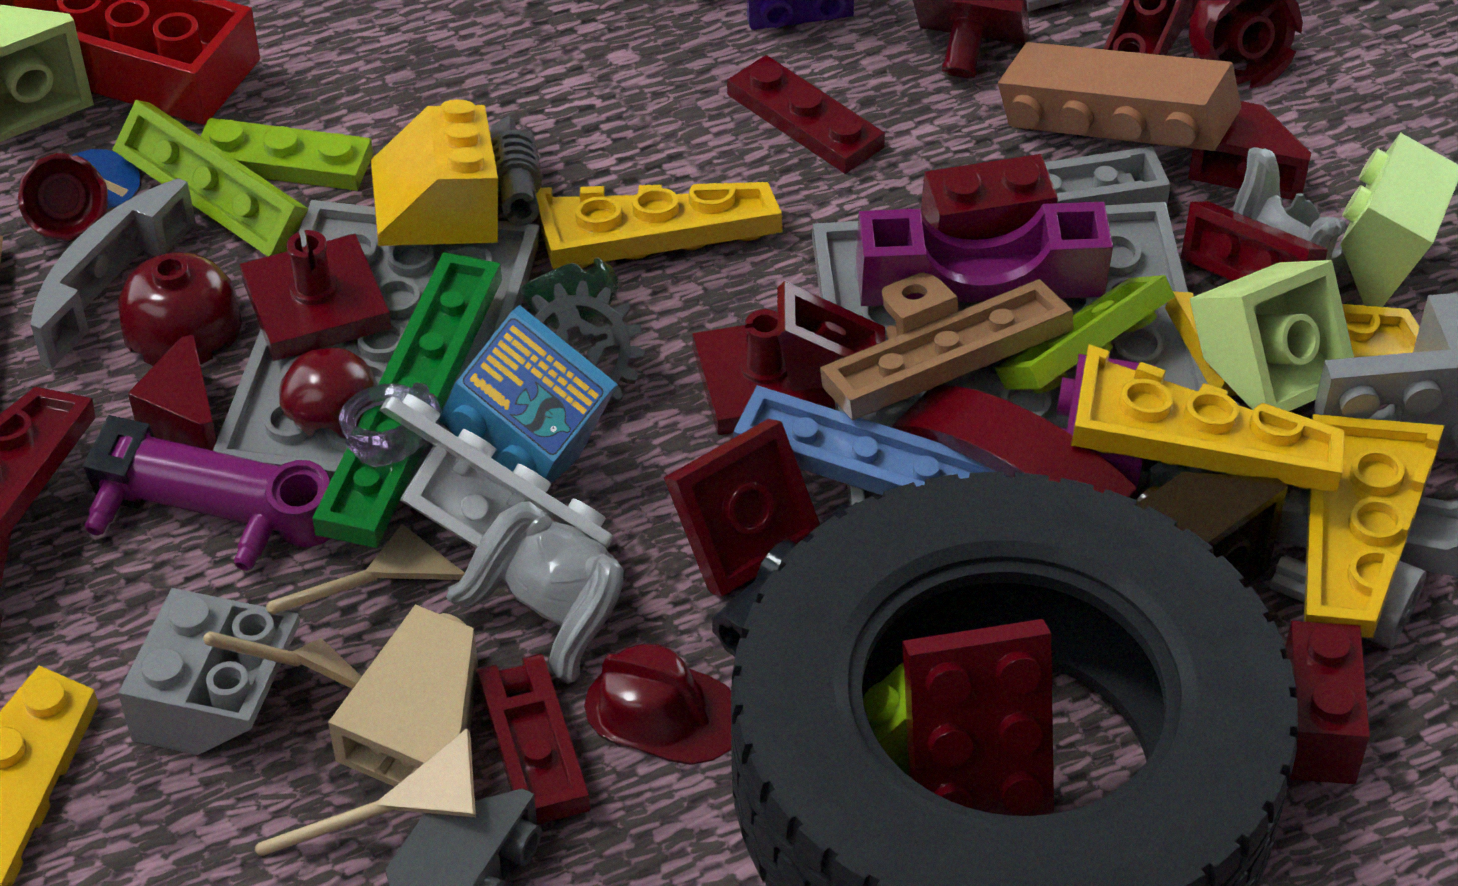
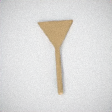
[266,524,465,614]
[203,632,362,689]
[255,729,476,856]

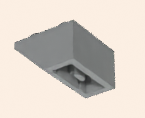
[118,588,300,755]

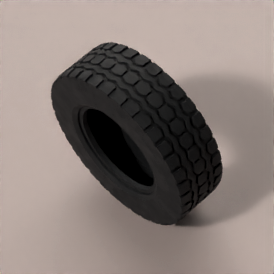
[731,472,1298,886]

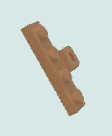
[820,273,1073,421]

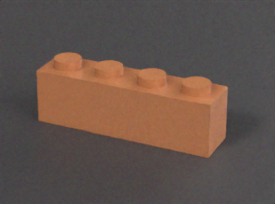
[998,42,1241,151]

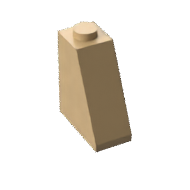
[328,604,478,787]

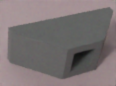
[385,788,542,886]

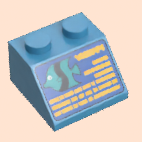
[439,305,618,484]

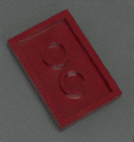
[903,619,1054,816]

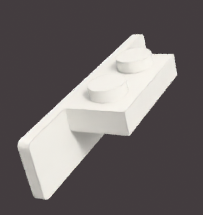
[380,394,615,548]

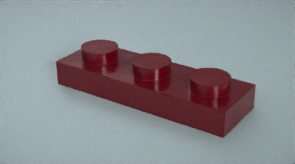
[727,55,885,174]
[1180,201,1328,281]

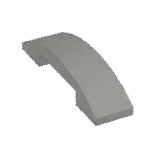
[31,178,196,369]

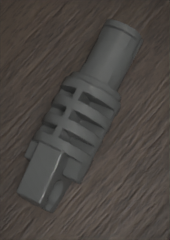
[491,115,542,225]

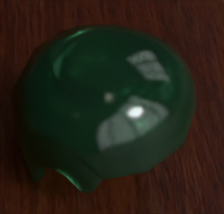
[520,257,618,329]

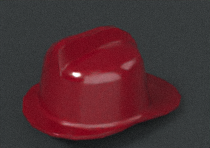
[584,644,731,765]

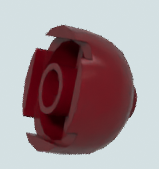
[1188,0,1303,90]
[118,252,242,366]

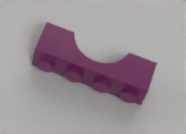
[856,202,1113,306]

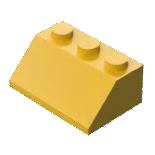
[371,99,498,246]

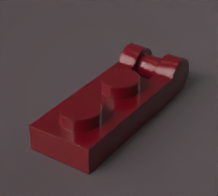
[476,653,590,824]

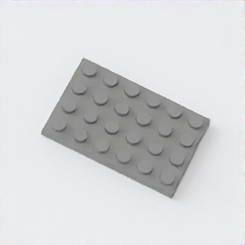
[213,200,540,495]

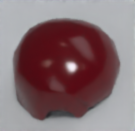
[18,153,109,242]
[279,348,378,439]

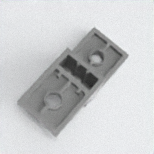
[1311,293,1458,452]

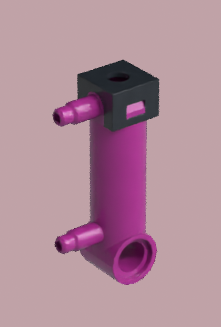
[83,415,331,571]

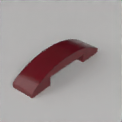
[892,385,1138,500]

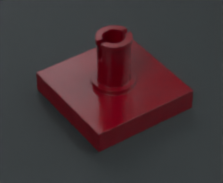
[913,0,1030,79]
[239,230,392,361]
[692,309,836,435]
[664,418,820,597]

